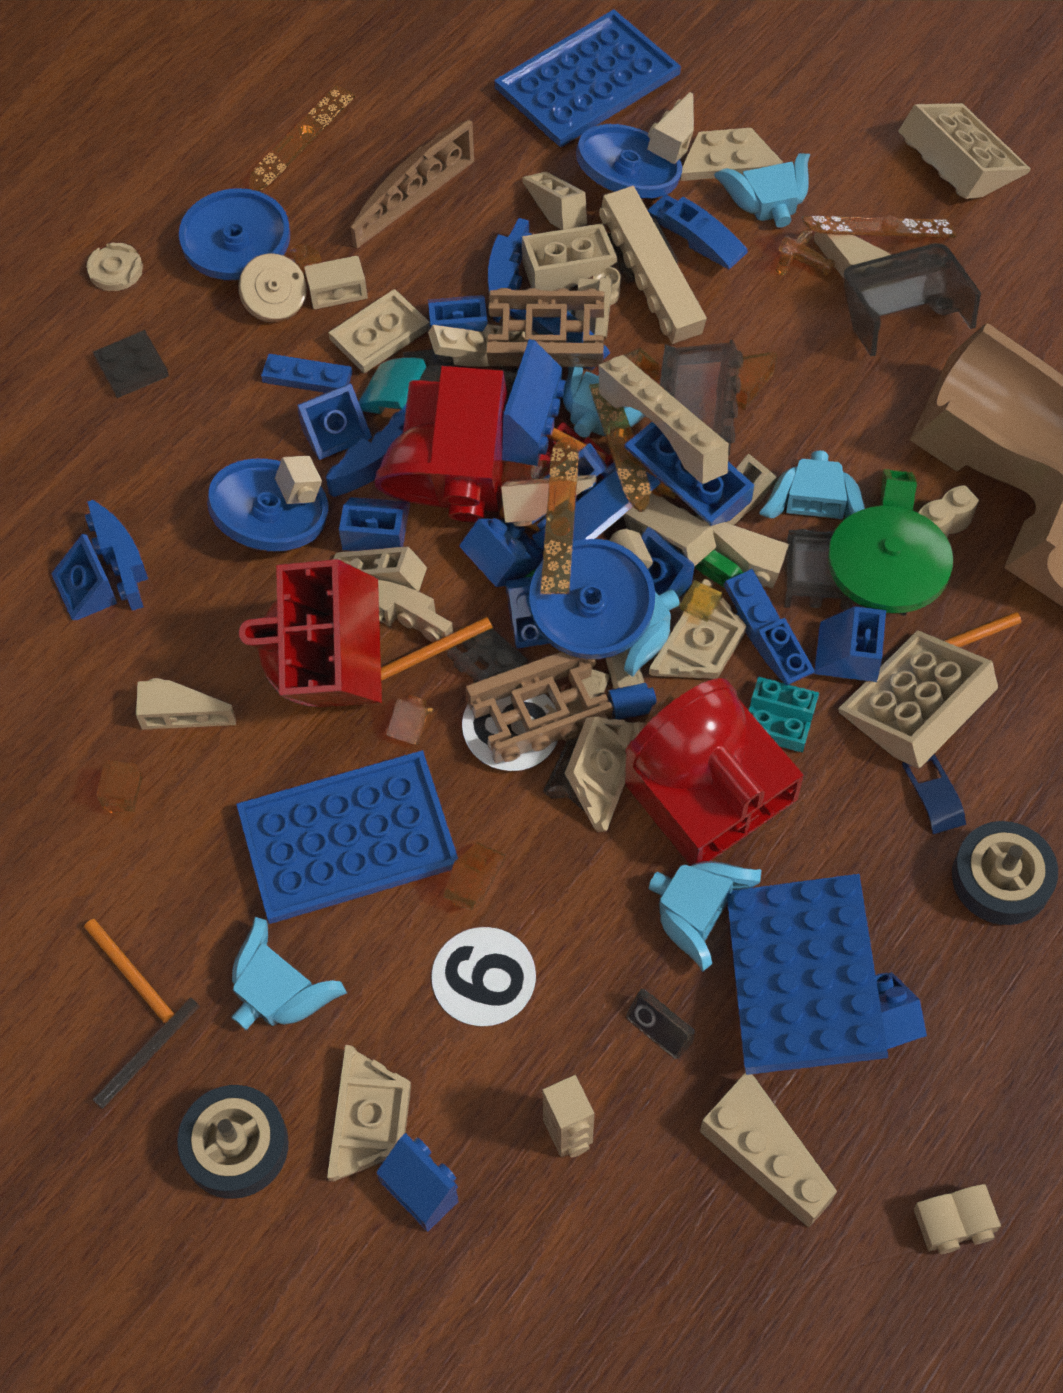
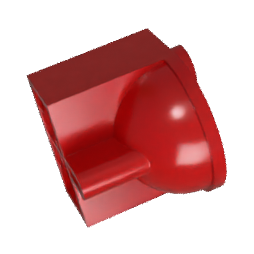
[375,366,508,523]
[239,559,382,707]
[625,678,804,866]

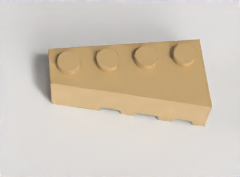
[700,1073,837,1228]

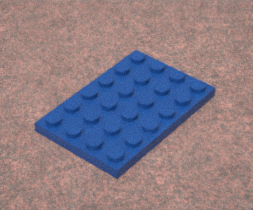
[494,9,681,148]
[236,750,460,924]
[727,874,888,1075]

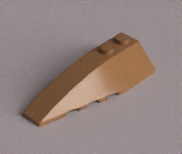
[351,120,474,248]

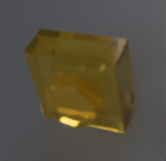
[680,580,722,622]

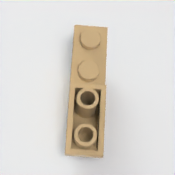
[428,324,537,367]
[378,580,453,642]

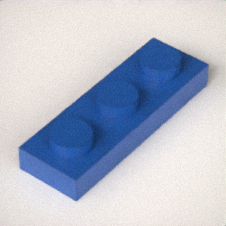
[261,354,352,393]

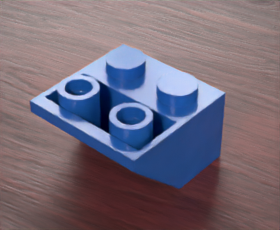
[428,295,488,347]
[339,497,410,551]
[459,518,546,587]
[505,577,549,648]
[814,606,886,682]
[876,972,927,1049]
[376,1133,459,1232]

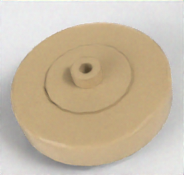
[238,253,307,322]

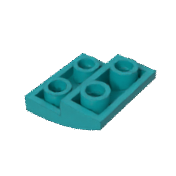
[358,358,426,414]
[749,677,819,753]

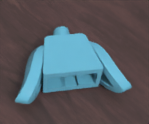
[714,153,810,227]
[563,367,645,437]
[759,451,865,519]
[624,589,680,677]
[649,861,762,972]
[231,917,347,1030]

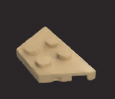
[680,128,783,181]
[649,579,746,679]
[565,717,646,832]
[327,1045,411,1181]

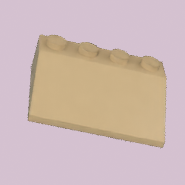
[898,103,1031,199]
[838,630,998,769]

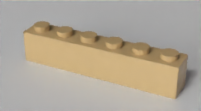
[599,186,707,344]

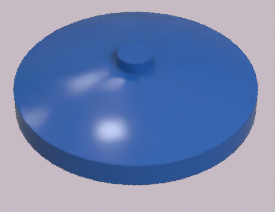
[576,124,682,198]
[179,188,290,280]
[207,458,328,551]
[529,539,655,659]

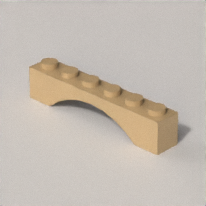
[599,355,729,484]

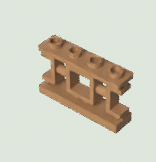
[487,288,605,367]
[466,652,613,763]

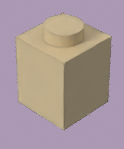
[275,456,322,504]

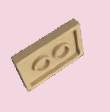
[328,289,430,373]

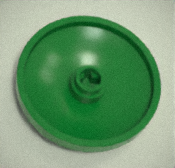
[828,506,953,613]

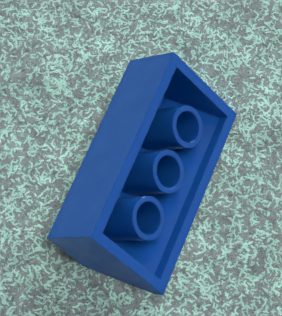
[502,339,566,466]
[625,422,755,526]
[532,461,661,556]

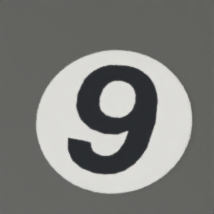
[462,694,557,771]
[432,927,536,1026]

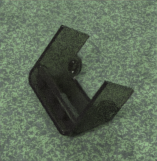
[843,243,981,357]

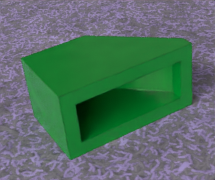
[880,469,917,511]

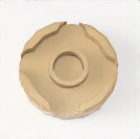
[86,243,143,291]

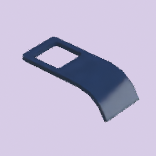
[902,754,966,834]

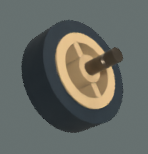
[952,821,1058,925]
[177,1085,289,1199]

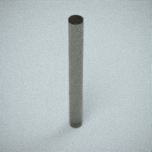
[92,997,200,1109]

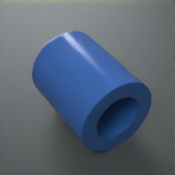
[608,683,657,720]

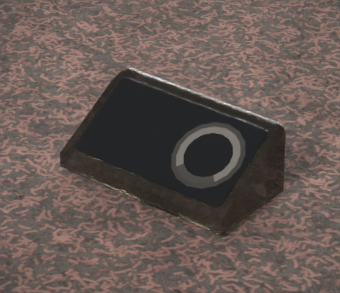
[626,989,695,1059]

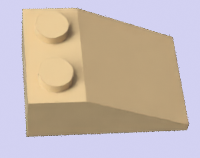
[522,223,617,291]

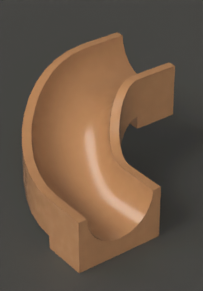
[910,323,1063,607]

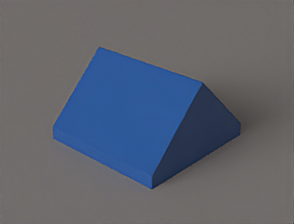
[297,383,372,460]
[641,527,694,598]
[51,534,117,620]

